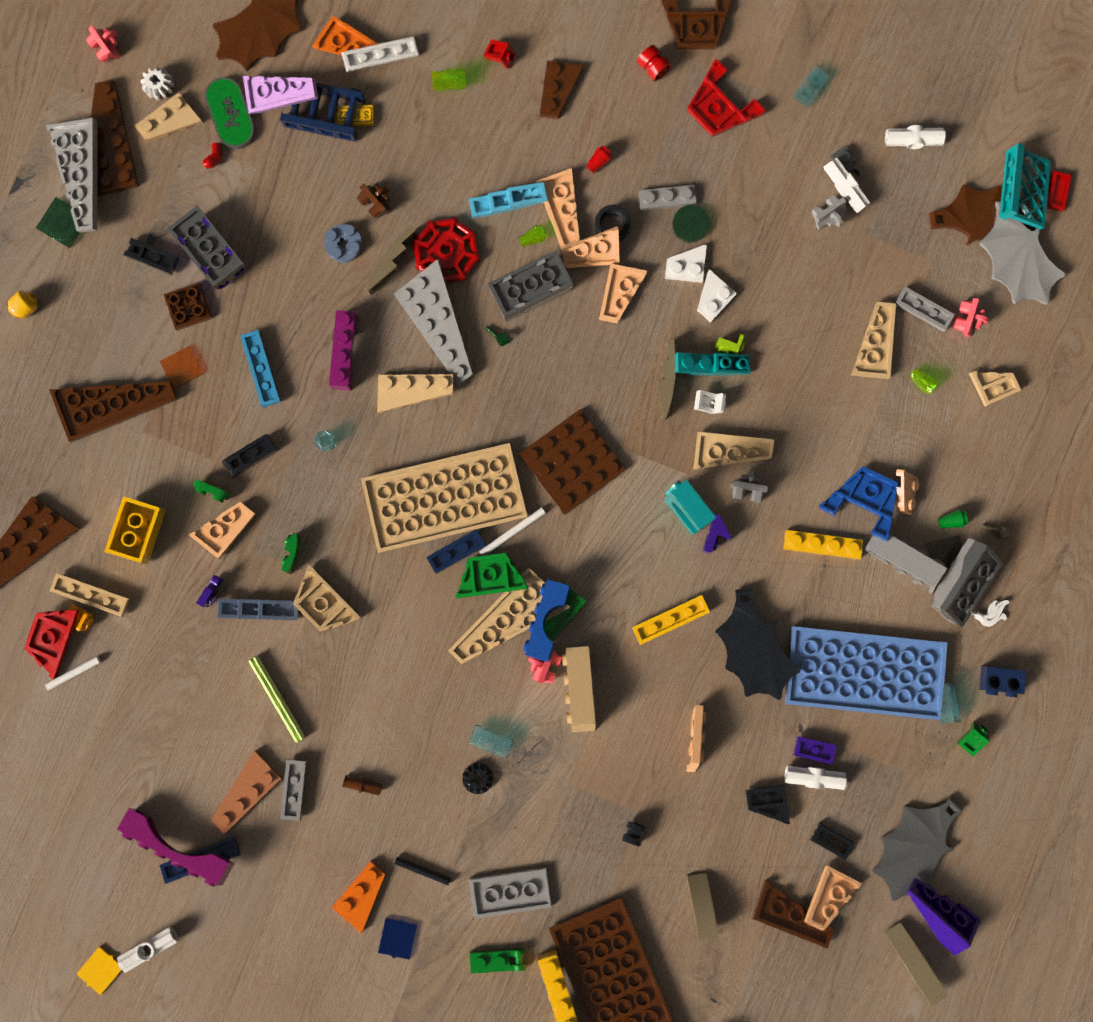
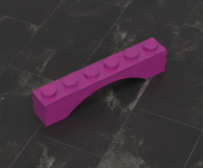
[117,808,235,887]

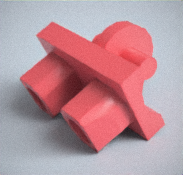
[86,25,121,62]
[954,298,989,337]
[527,650,562,684]

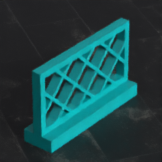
[999,143,1051,229]

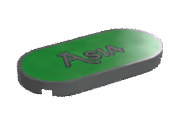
[205,77,255,149]

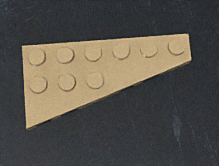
[448,568,570,665]

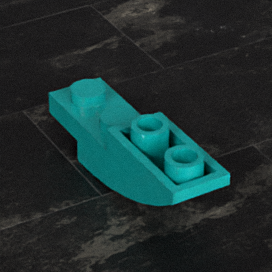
[675,352,751,376]

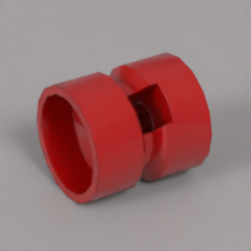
[637,44,672,82]

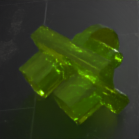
[431,68,466,92]

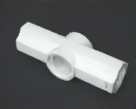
[885,125,945,149]
[823,157,871,213]
[784,765,847,790]
[117,926,179,973]

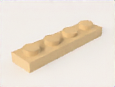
[49,573,130,617]

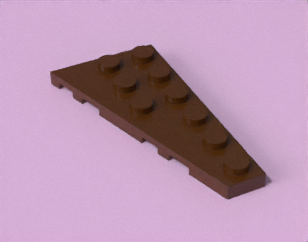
[49,381,178,443]

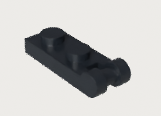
[123,238,179,276]
[222,434,278,478]

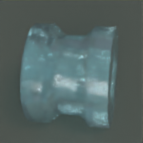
[315,431,336,452]

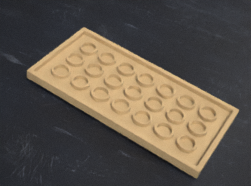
[361,443,527,553]

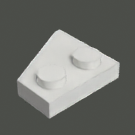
[665,245,706,283]
[697,270,737,322]

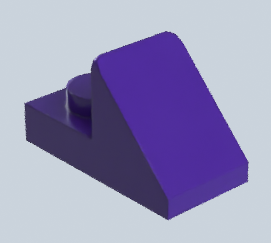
[702,514,732,554]

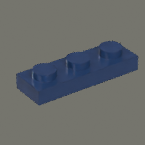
[426,529,486,574]

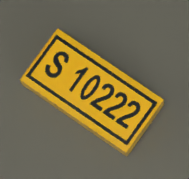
[336,105,374,126]

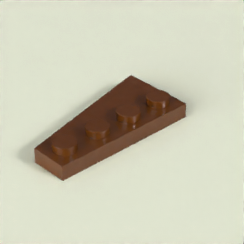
[752,881,834,949]

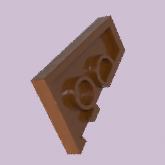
[540,61,584,119]

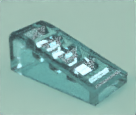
[940,683,962,724]

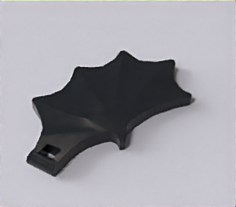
[715,588,800,700]

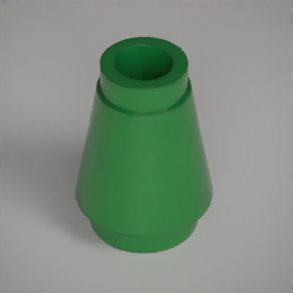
[938,509,968,529]

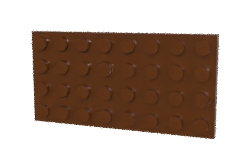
[549,897,673,1022]

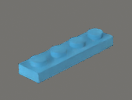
[240,330,281,408]

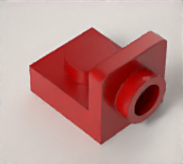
[483,39,516,69]

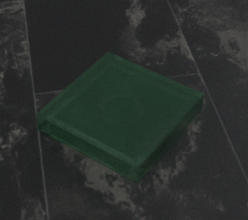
[36,197,80,248]

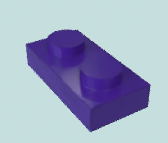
[793,736,837,765]

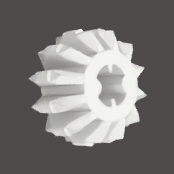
[141,66,174,100]

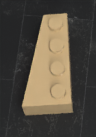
[562,646,595,732]

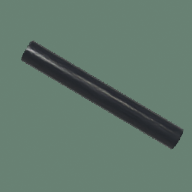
[394,857,451,886]

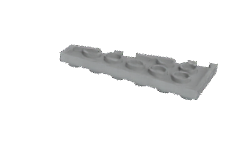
[46,118,97,233]
[394,259,474,386]

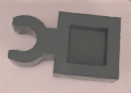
[830,145,862,176]

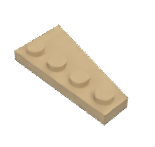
[693,432,774,470]

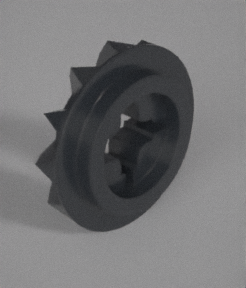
[462,763,493,794]

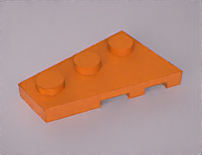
[312,16,378,56]

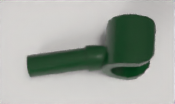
[485,325,509,346]

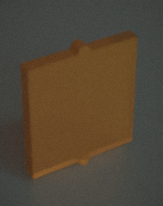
[160,346,204,389]

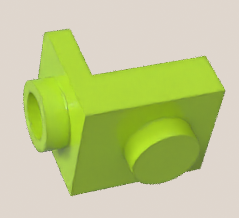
[715,334,746,354]

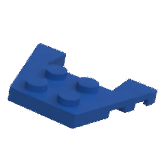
[819,466,898,542]

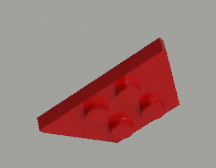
[24,609,80,679]

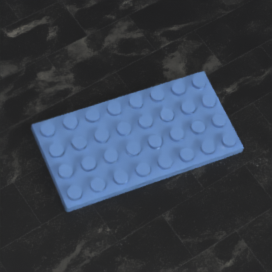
[785,626,947,720]

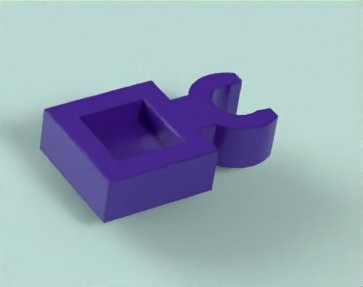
[196,575,224,608]

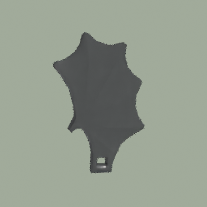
[872,797,963,901]

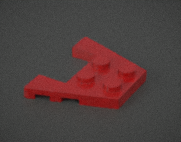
[687,59,766,137]

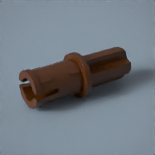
[342,775,382,795]

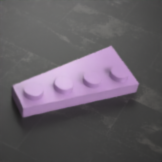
[243,76,318,115]

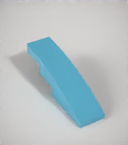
[469,182,547,219]

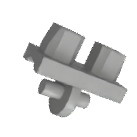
[812,195,846,230]
[730,470,768,503]

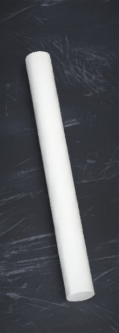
[479,507,546,556]

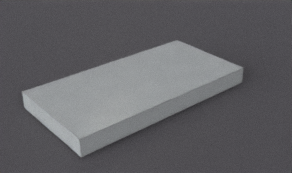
[469,866,552,919]

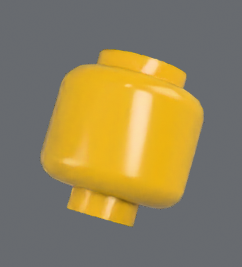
[8,290,38,319]

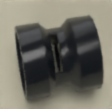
[622,821,647,847]

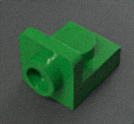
[958,722,989,757]

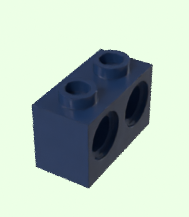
[979,666,1026,697]

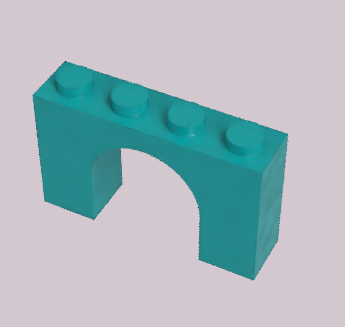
[664,480,716,536]

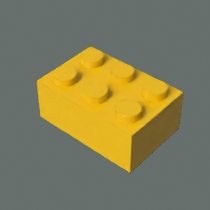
[104,496,166,564]

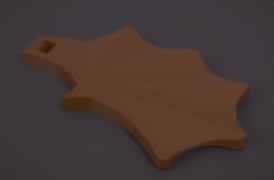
[213,0,302,71]
[929,185,1041,246]

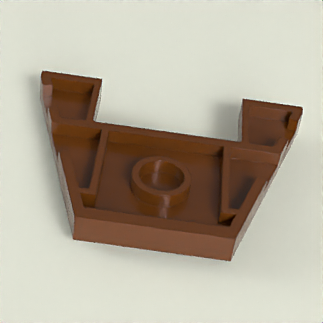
[661,0,731,50]

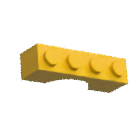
[538,949,579,1022]

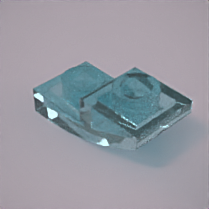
[792,66,830,108]
[469,725,514,758]

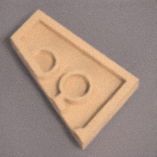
[599,264,647,323]
[189,502,256,559]
[687,705,706,772]
[804,866,862,930]

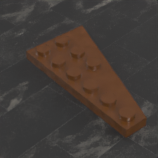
[91,79,138,196]
[0,496,80,588]

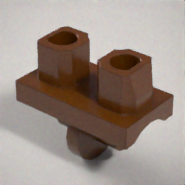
[357,184,392,218]

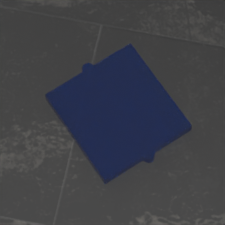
[378,918,417,960]

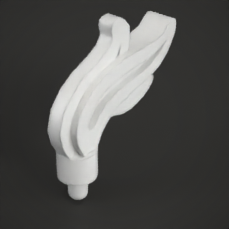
[972,600,1009,627]

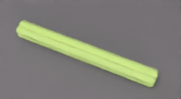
[249,656,305,742]

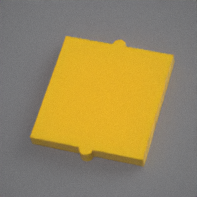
[76,946,122,995]

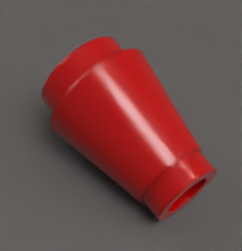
[586,145,613,174]

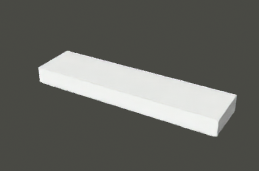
[342,36,419,72]

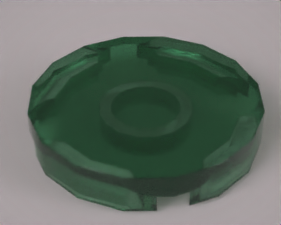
[672,205,710,243]

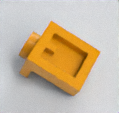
[69,604,94,631]

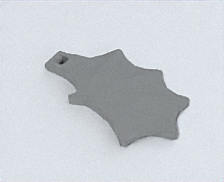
[979,201,1065,305]

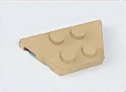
[293,565,361,632]

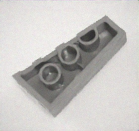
[865,531,947,594]

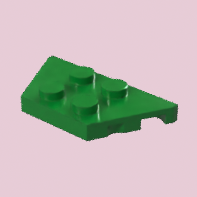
[455,553,529,599]

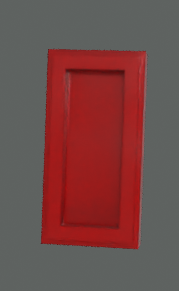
[1047,170,1072,212]

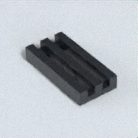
[810,823,855,860]

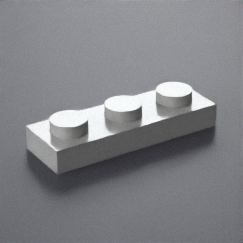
[638,185,696,211]
[895,287,955,332]
[280,759,307,821]

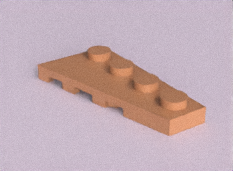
[211,750,282,834]

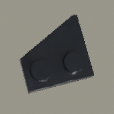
[745,785,790,824]

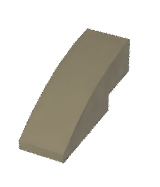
[687,872,719,940]

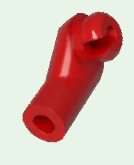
[203,143,222,169]

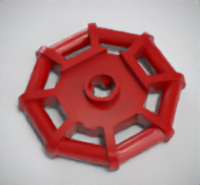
[412,216,481,282]

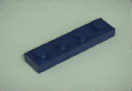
[159,836,241,884]

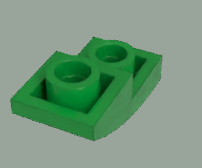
[281,532,301,574]

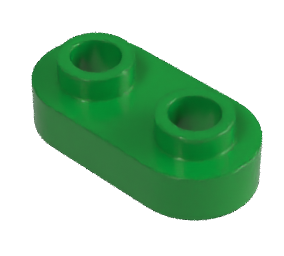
[193,479,231,503]

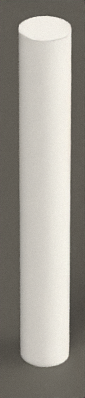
[45,656,101,691]

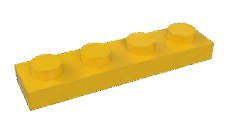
[783,530,863,559]
[632,595,710,645]

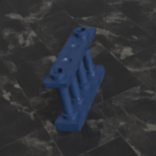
[280,77,366,142]

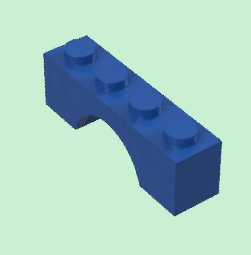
[523,580,571,663]

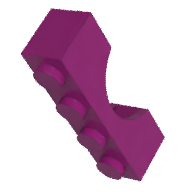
[329,310,358,391]

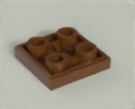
[164,282,213,331]

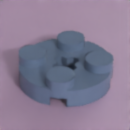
[324,224,363,263]

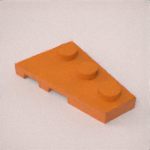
[332,860,386,933]

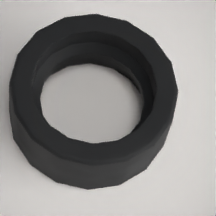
[594,205,631,242]

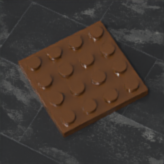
[519,409,626,515]

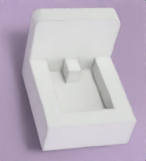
[694,390,726,414]

